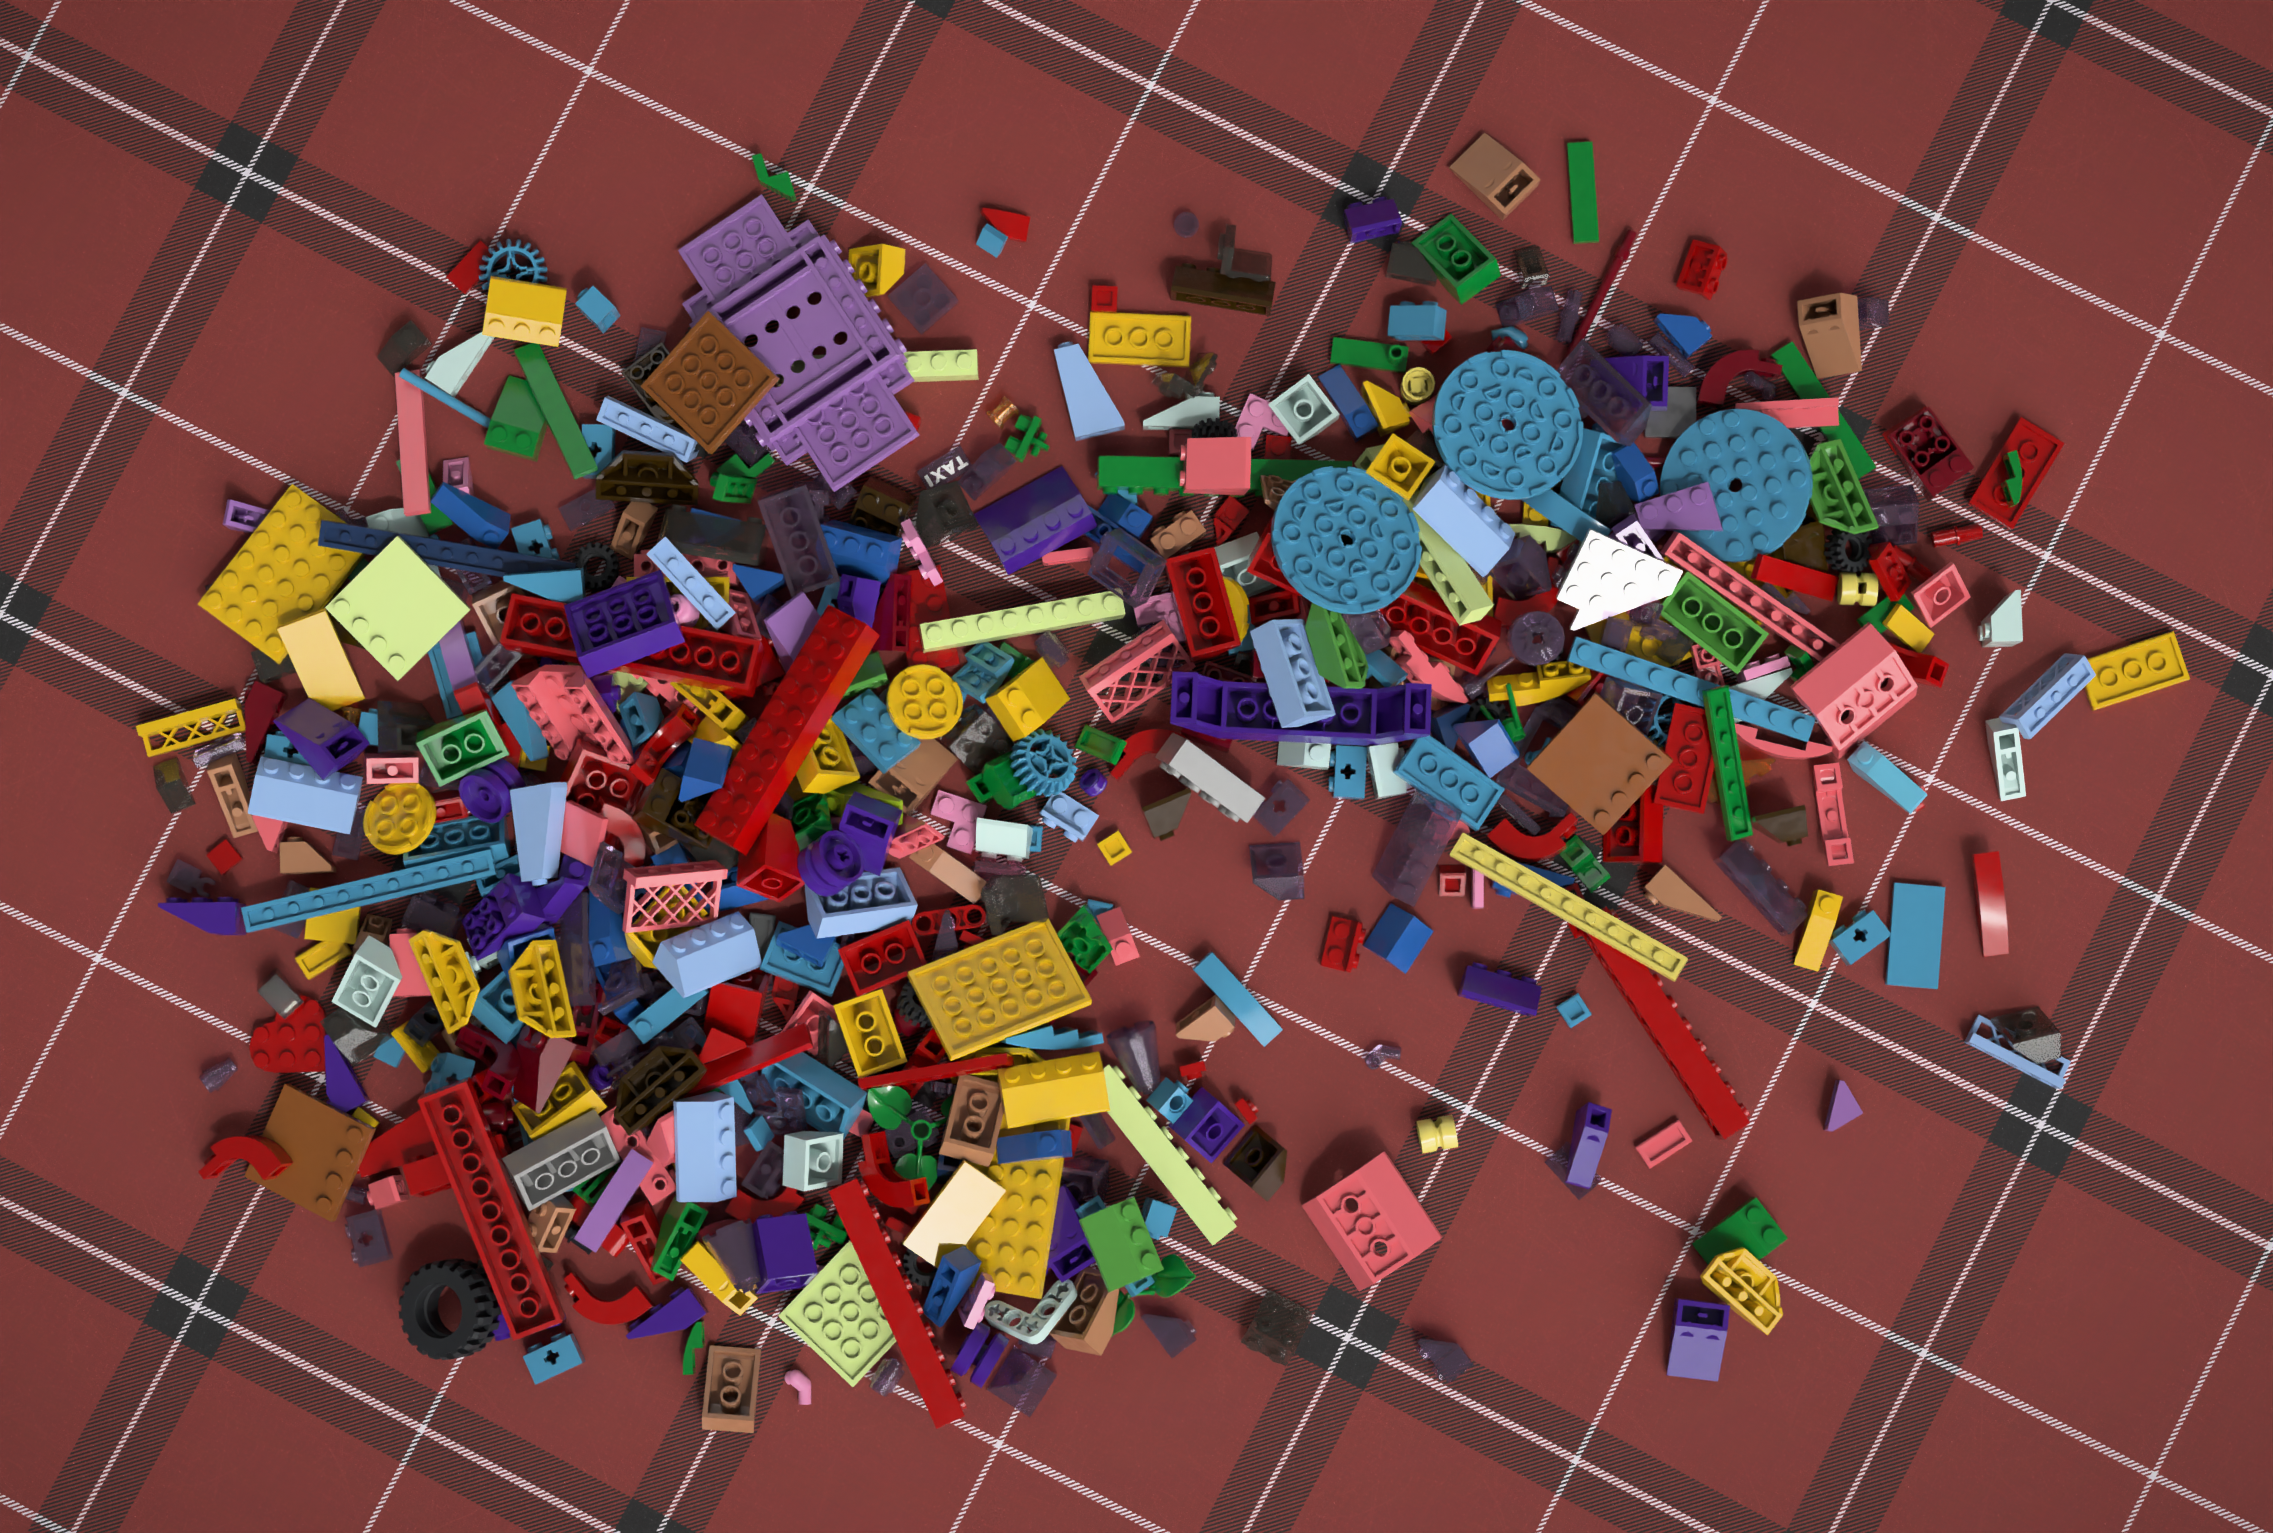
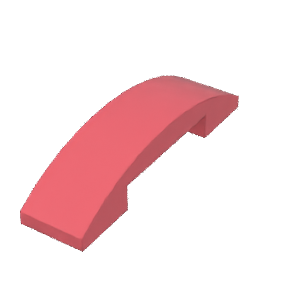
[1735,723,1832,759]
[1813,763,1854,866]

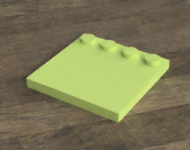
[325,536,471,681]
[778,1240,921,1387]

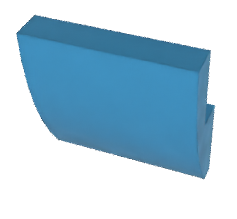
[951,642,1014,704]

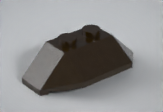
[595,450,699,506]
[614,1046,708,1136]

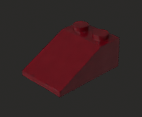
[513,1024,576,1114]

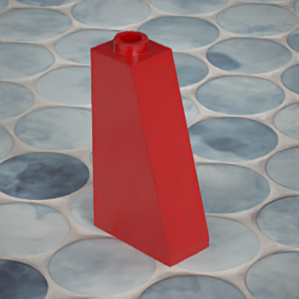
[357,1109,437,1178]

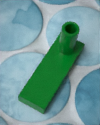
[1330,337,1409,373]
[710,472,758,503]

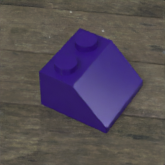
[1343,197,1402,244]
[1168,1087,1245,1164]

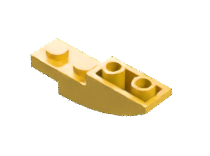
[1486,661,1591,707]

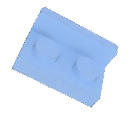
[1039,792,1099,843]

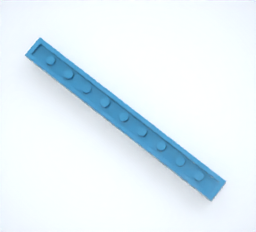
[1567,637,1816,742]
[241,849,497,933]

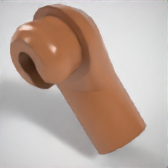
[441,1029,465,1058]

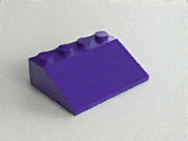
[974,466,1097,575]
[564,570,685,678]

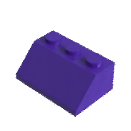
[1457,962,1542,1017]

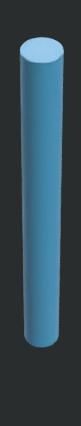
[399,368,491,428]

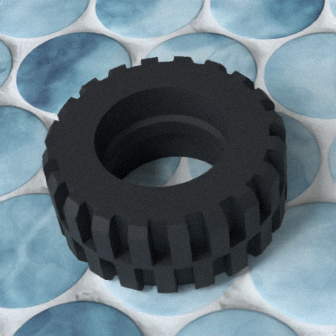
[399,1258,501,1360]

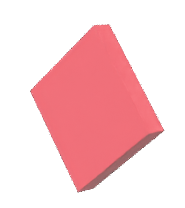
[560,800,609,867]

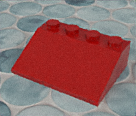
[559,739,646,864]

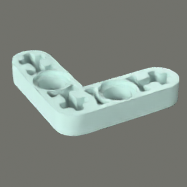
[984,1279,1077,1344]

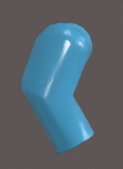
[1491,326,1528,349]

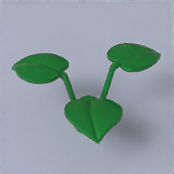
[868,1086,954,1191]
[1111,1254,1196,1337]

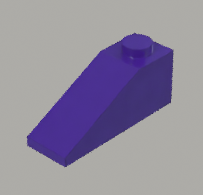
[324,1034,370,1114]

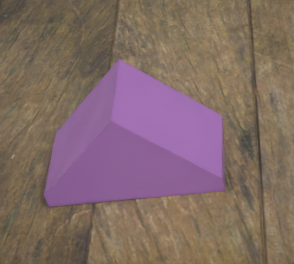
[223,499,270,533]
[1823,1080,1863,1132]

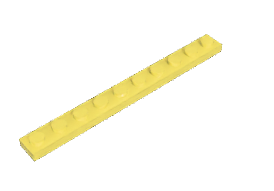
[1450,833,1688,982]

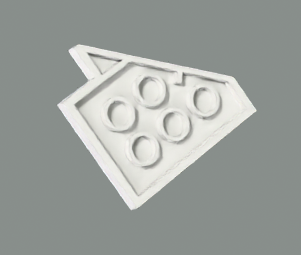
[1556,528,1683,630]

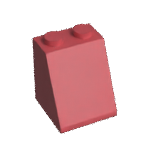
[1179,437,1251,496]
[389,929,432,998]

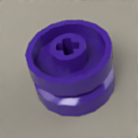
[459,758,525,823]
[797,830,864,897]
[950,1322,1010,1388]

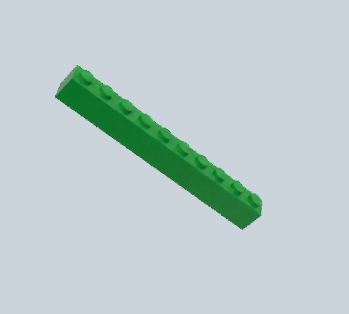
[1097,456,1352,498]

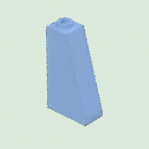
[1054,342,1125,441]
[510,782,567,886]

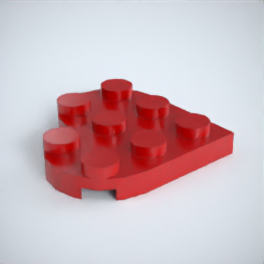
[249,995,328,1073]

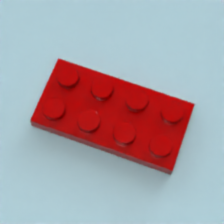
[1968,417,2065,530]
[898,565,960,669]
[1653,703,1714,815]

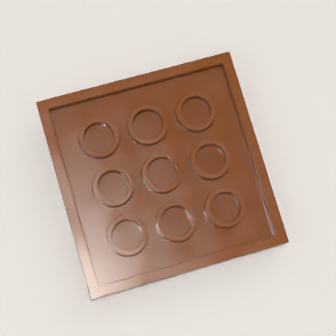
[641,311,780,454]
[1527,692,1673,835]
[244,1083,376,1222]

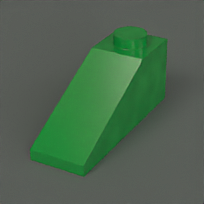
[650,1196,708,1281]

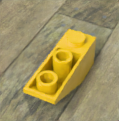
[680,1241,758,1316]

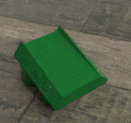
[982,750,1036,810]
[782,793,833,851]
[1057,903,1113,973]

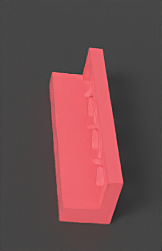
[1735,398,1839,429]

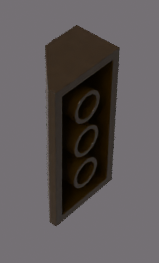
[1171,263,1276,316]

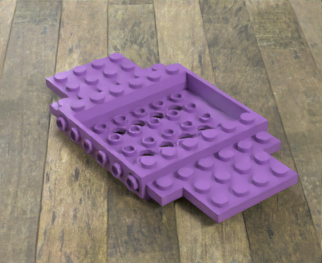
[678,194,919,492]

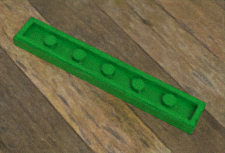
[1770,341,1876,479]
[514,343,598,480]
[1702,685,1753,841]

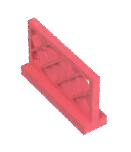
[1079,619,1196,723]
[622,860,728,933]

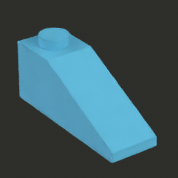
[1847,741,1927,814]

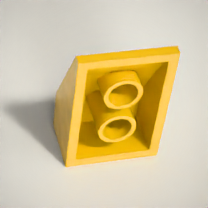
[985,657,1070,741]

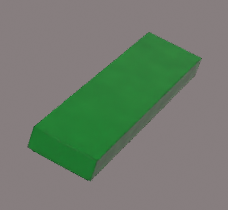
[1566,142,1599,244]

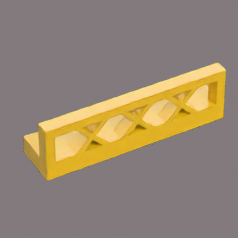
[136,699,245,758]

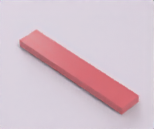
[395,369,431,517]

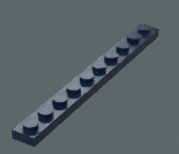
[318,520,577,577]

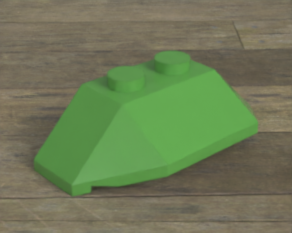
[1810,439,1879,534]
[1305,603,1369,689]

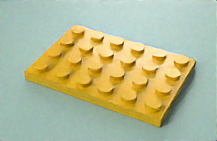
[198,484,365,664]
[907,917,1092,1061]

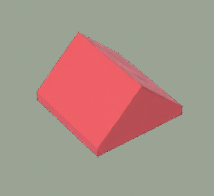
[781,991,839,1056]

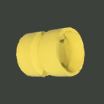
[1400,367,1435,406]
[1837,572,1878,606]
[1416,1115,1458,1154]

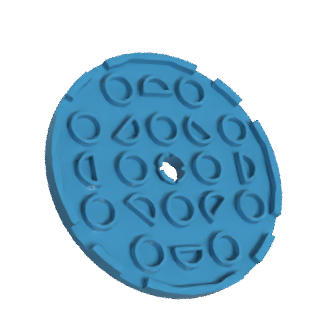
[1432,350,1583,500]
[1660,409,1813,562]
[1271,466,1422,614]

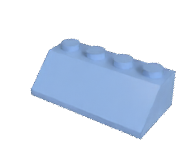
[1413,465,1515,577]
[1250,619,1336,728]
[248,756,363,834]
[805,867,918,939]
[652,911,762,998]
[673,1091,737,1202]

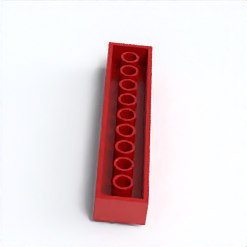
[1246,517,1502,675]
[500,593,765,697]
[694,604,880,856]
[1577,906,1750,1140]
[417,1077,565,1341]
[828,1177,967,1429]

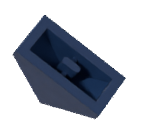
[1430,703,1471,751]

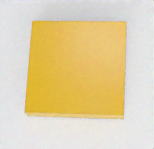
[304,888,361,944]

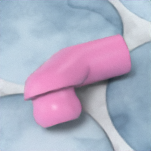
[784,1370,811,1405]

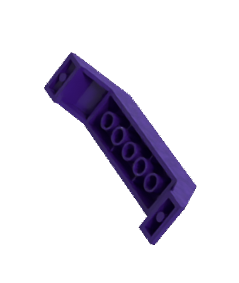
[1170,671,1432,746]

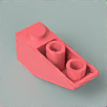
[888,814,945,859]

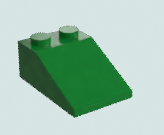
[1411,214,1501,305]
[484,376,548,462]
[416,709,509,787]
[1692,1197,1788,1265]

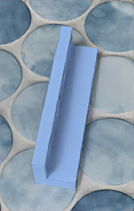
[596,396,699,463]
[647,537,736,630]
[1999,653,2096,739]
[1964,1015,2071,1089]

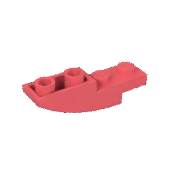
[1385,630,1468,704]

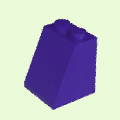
[750,1211,818,1294]

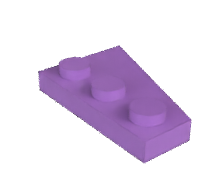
[1635,482,1723,531]

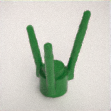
[1480,683,1526,743]

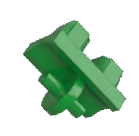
[1004,415,1050,463]
[805,1204,847,1250]

